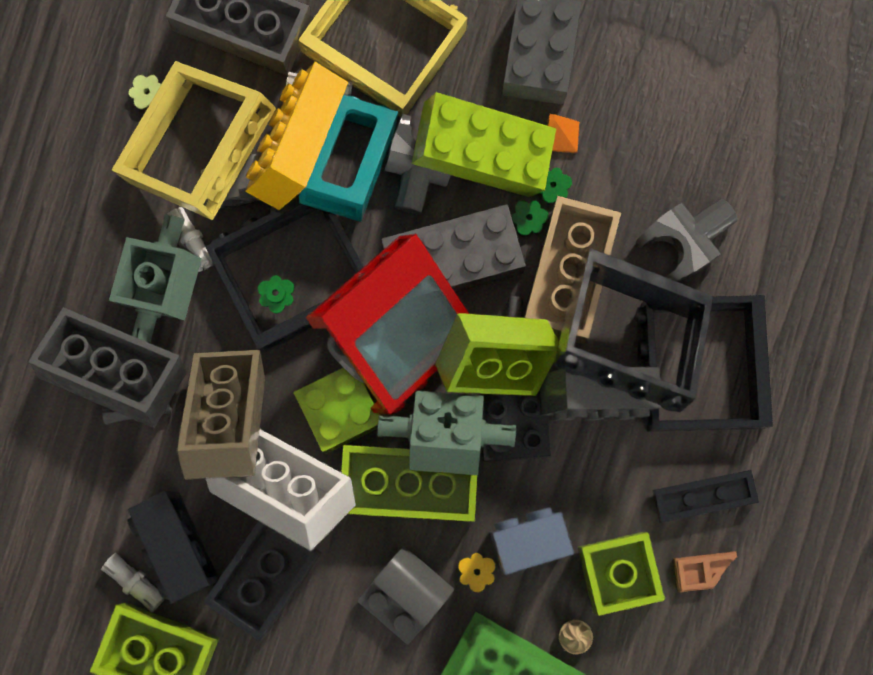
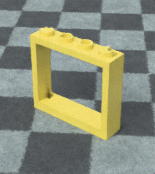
[298,0,467,117]
[112,61,276,220]

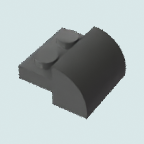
[357,546,454,645]

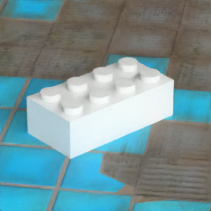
[206,430,355,551]

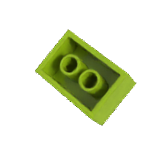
[435,313,559,396]
[90,603,219,675]

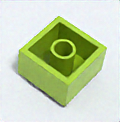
[293,368,379,454]
[577,532,665,616]

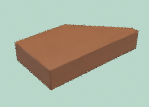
[673,551,737,592]

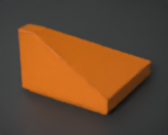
[547,114,579,153]

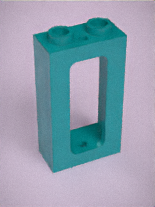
[299,95,398,222]

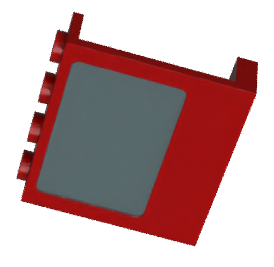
[306,234,469,415]

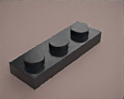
[652,470,759,523]

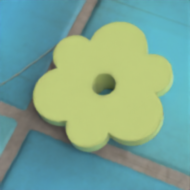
[129,75,161,109]

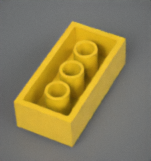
[245,62,348,210]

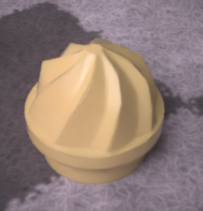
[559,620,593,654]

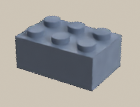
[489,508,574,575]

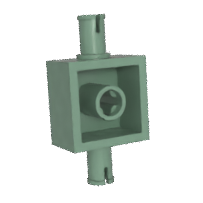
[109,214,202,344]
[378,391,516,475]

